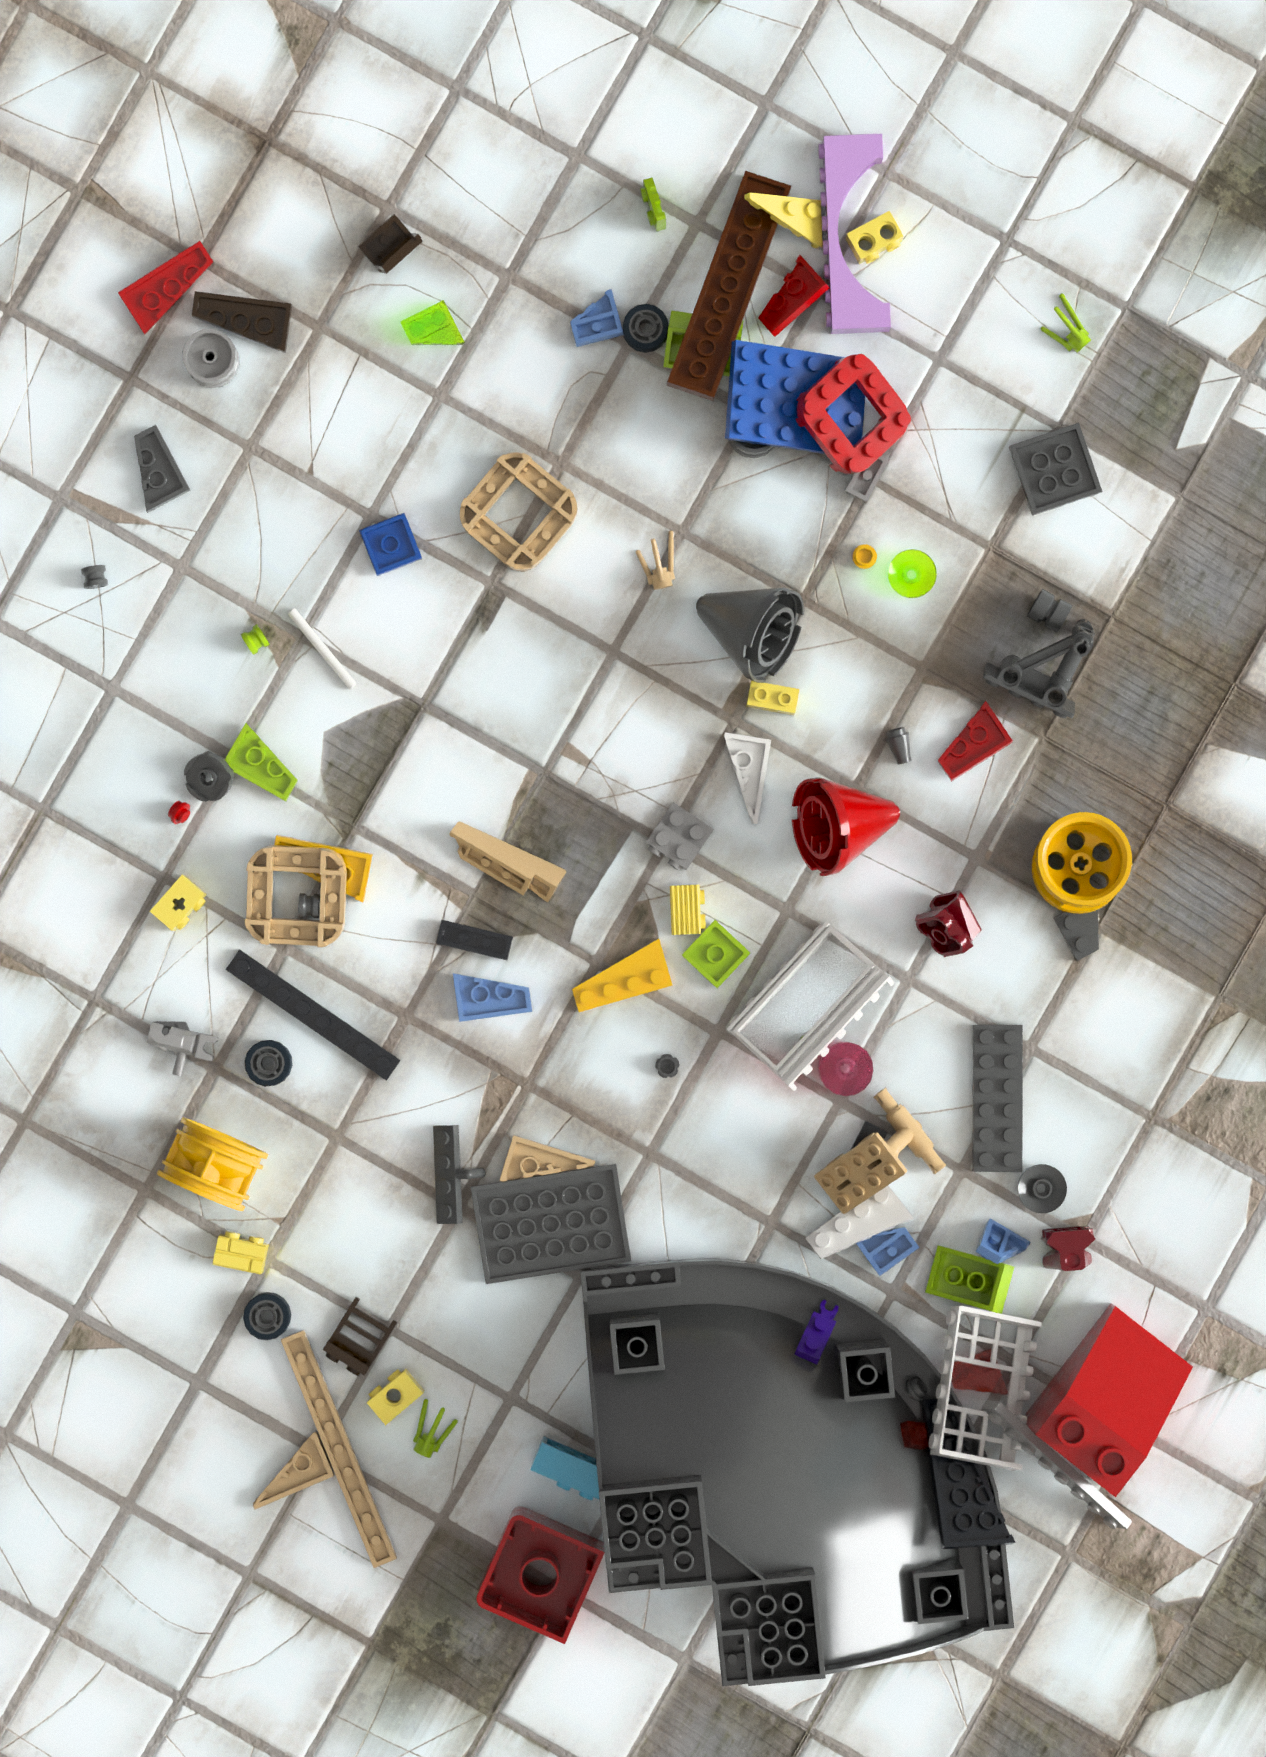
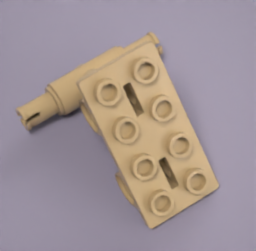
[814,1087,946,1214]

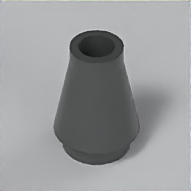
[885,727,912,765]

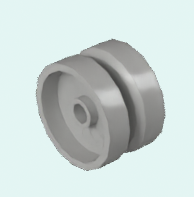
[182,329,240,388]

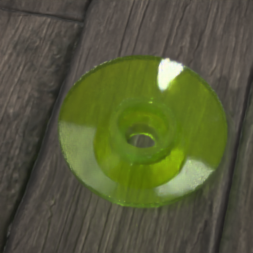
[888,549,937,598]

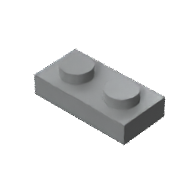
[845,455,889,503]

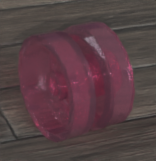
[818,1042,874,1096]

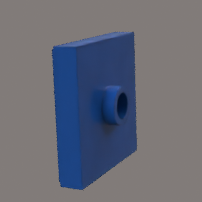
[359,513,422,576]

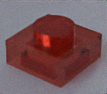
[900,1421,929,1450]

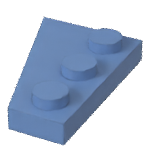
[453,973,532,1022]

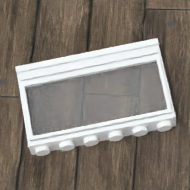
[727,921,894,1091]

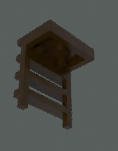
[357,214,423,274]
[323,1297,398,1376]

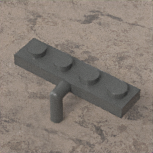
[433,1125,486,1224]

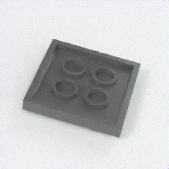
[1009,423,1103,516]

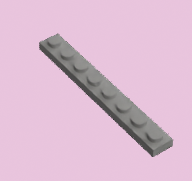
[982,1400,1132,1529]

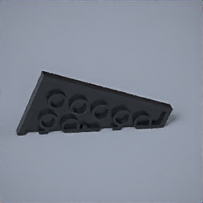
[921,1399,1016,1549]

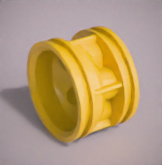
[1031,812,1132,914]
[157,1117,269,1211]

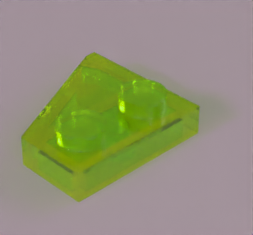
[400,300,465,345]

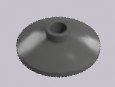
[1018,1164,1067,1213]

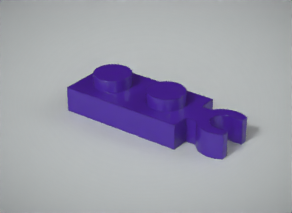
[794,1300,839,1365]

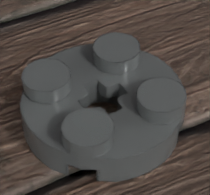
[184,751,234,802]

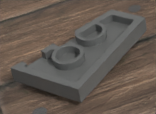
[134,425,191,513]

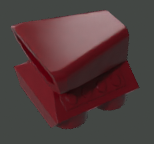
[915,890,982,957]
[1041,1226,1096,1271]

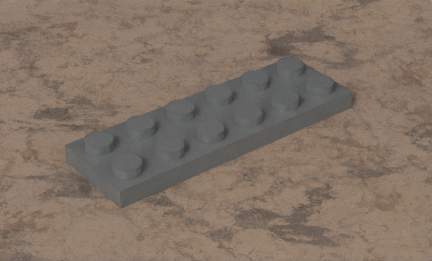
[972,1025,1023,1172]

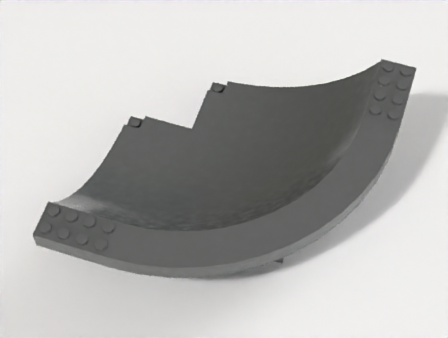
[580,1258,1014,1686]

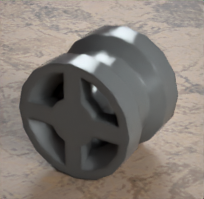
[81,565,108,589]
[298,893,320,918]

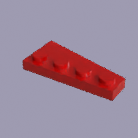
[118,241,213,334]

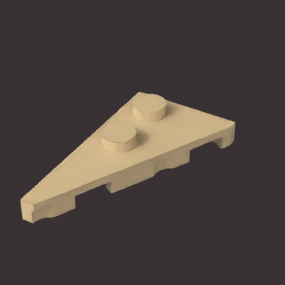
[499,1135,595,1182]
[253,1431,335,1510]

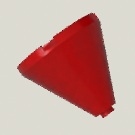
[792,777,900,876]

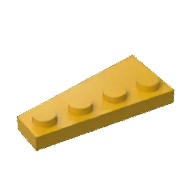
[274,835,373,902]
[572,939,672,1012]

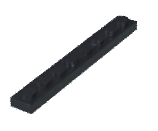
[226,949,401,1081]

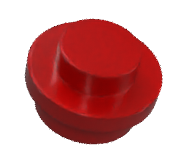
[168,801,190,824]

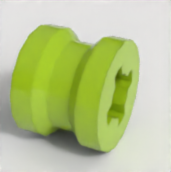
[240,624,270,655]

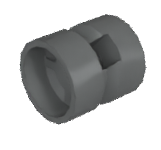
[1027,589,1073,633]

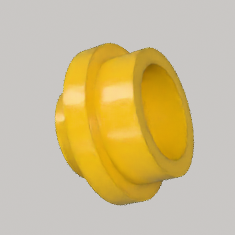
[852,544,877,569]

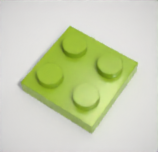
[682,920,750,988]

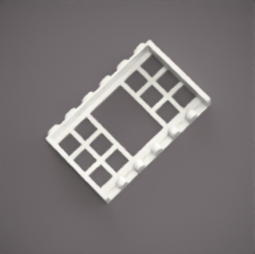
[929,1305,1042,1471]

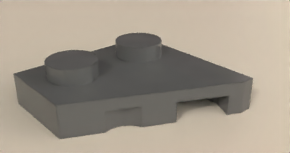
[1053,910,1099,961]

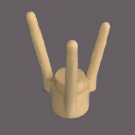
[636,530,675,590]

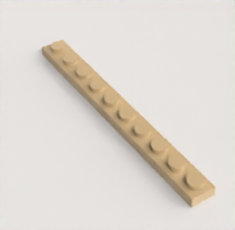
[281,1330,397,1568]

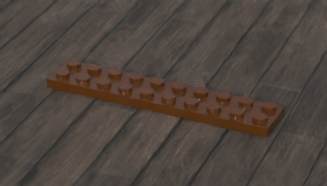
[667,171,791,401]

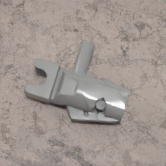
[147,1021,219,1076]

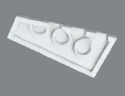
[806,1186,914,1259]

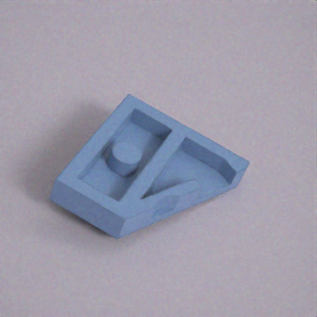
[976,1218,1031,1264]
[856,1227,919,1276]

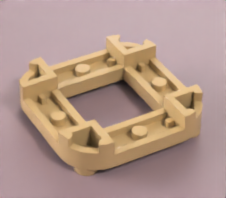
[460,452,578,572]
[245,845,347,948]

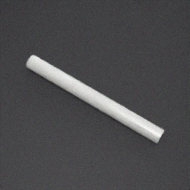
[288,609,357,690]

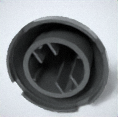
[696,587,804,683]

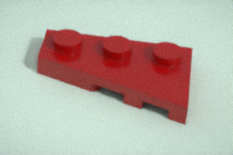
[758,255,829,337]
[938,701,1013,782]

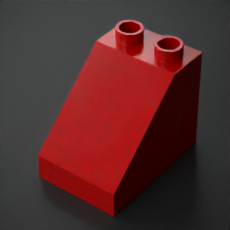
[1025,1303,1193,1497]

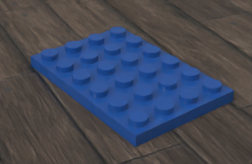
[725,340,865,454]

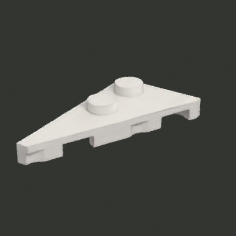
[724,732,771,824]

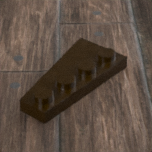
[192,291,292,353]

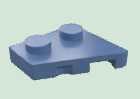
[570,289,624,347]

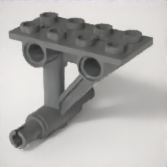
[983,619,1095,718]

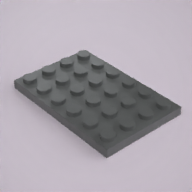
[471,1164,631,1284]

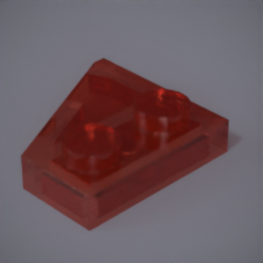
[951,1348,1008,1395]

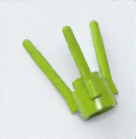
[1041,293,1091,353]
[413,1399,458,1458]

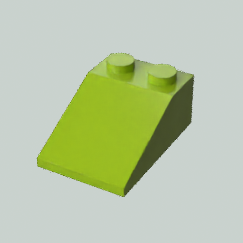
[925,1245,1014,1314]

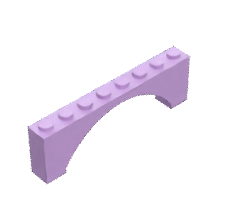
[818,134,891,334]

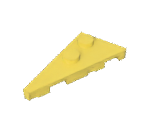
[744,193,823,248]

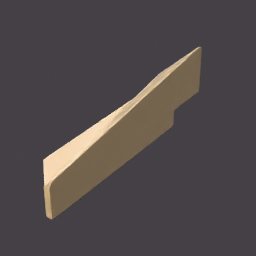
[449,821,566,902]

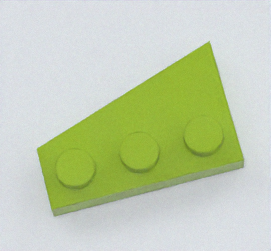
[225,723,298,801]

